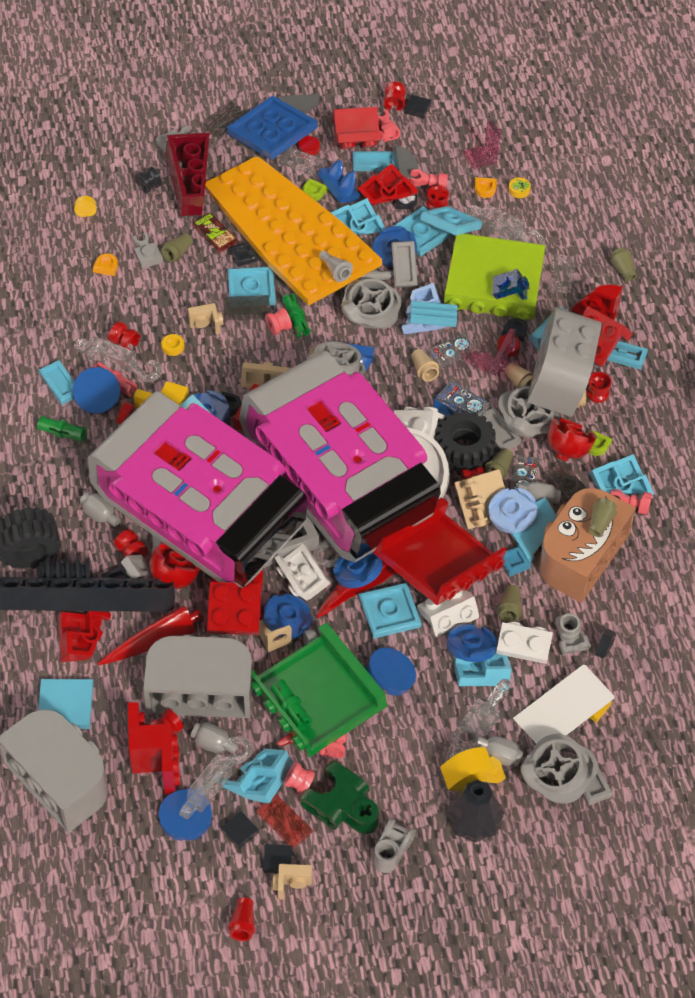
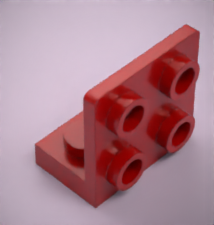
[582,306,633,367]

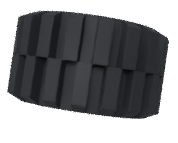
[435,410,496,475]
[0,508,61,569]

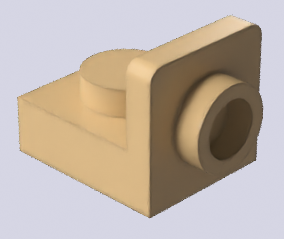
[188,303,224,334]
[273,864,312,900]

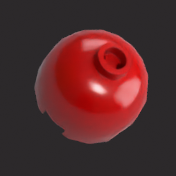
[547,418,597,461]
[149,543,200,589]

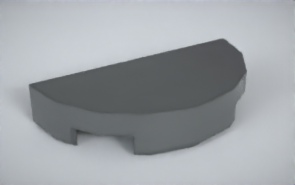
[278,94,320,114]
[393,145,418,181]

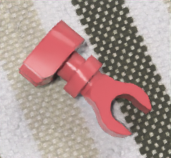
[378,109,400,142]
[410,169,448,188]
[610,489,652,515]

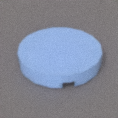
[489,487,538,533]

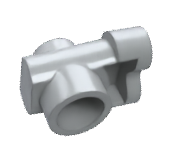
[556,613,591,656]

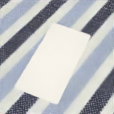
[513,665,614,744]

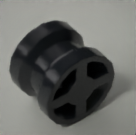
[135,166,162,194]

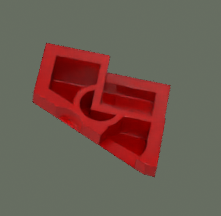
[358,163,419,206]
[571,285,623,320]
[58,611,111,662]

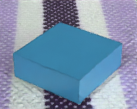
[503,546,531,577]

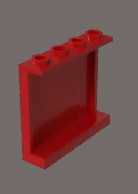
[372,497,507,605]

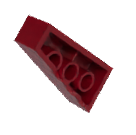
[165,133,210,216]

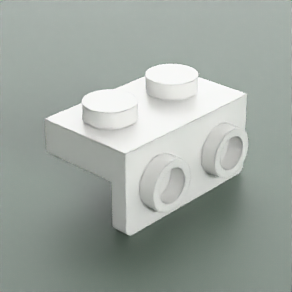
[394,407,445,440]
[274,544,331,601]
[417,590,479,637]
[496,622,553,664]

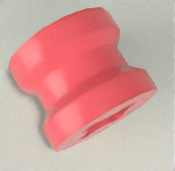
[265,308,292,336]
[319,734,347,758]
[283,762,315,794]

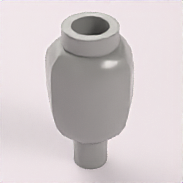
[516,482,561,506]
[80,492,121,527]
[190,722,238,754]
[474,736,523,766]

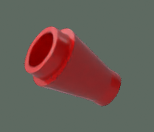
[228,897,256,941]

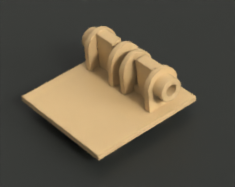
[454,469,505,529]

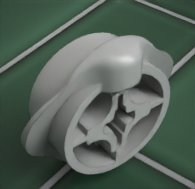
[341,279,401,329]
[307,341,366,376]
[498,386,560,437]
[521,734,599,804]

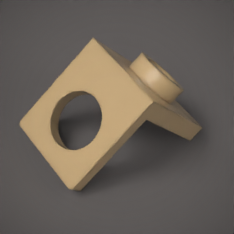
[259,620,292,652]

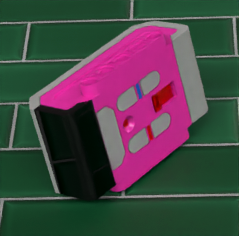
[239,351,441,562]
[88,391,308,588]

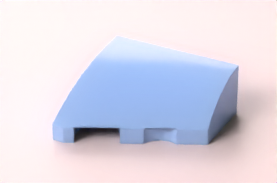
[402,283,448,334]

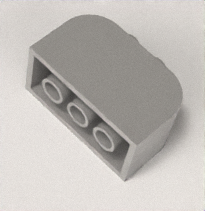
[527,307,601,417]
[143,635,252,718]
[0,710,108,833]

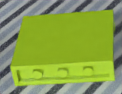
[444,234,546,320]

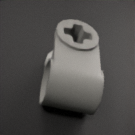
[373,818,416,873]

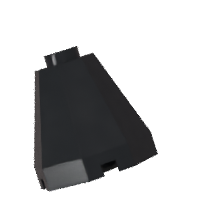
[446,780,504,843]

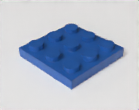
[226,95,318,160]

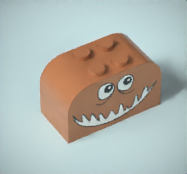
[539,488,636,603]

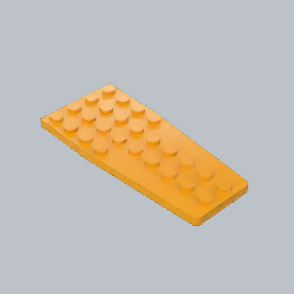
[205,157,382,306]

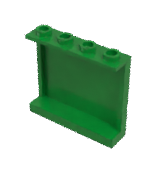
[251,622,388,758]

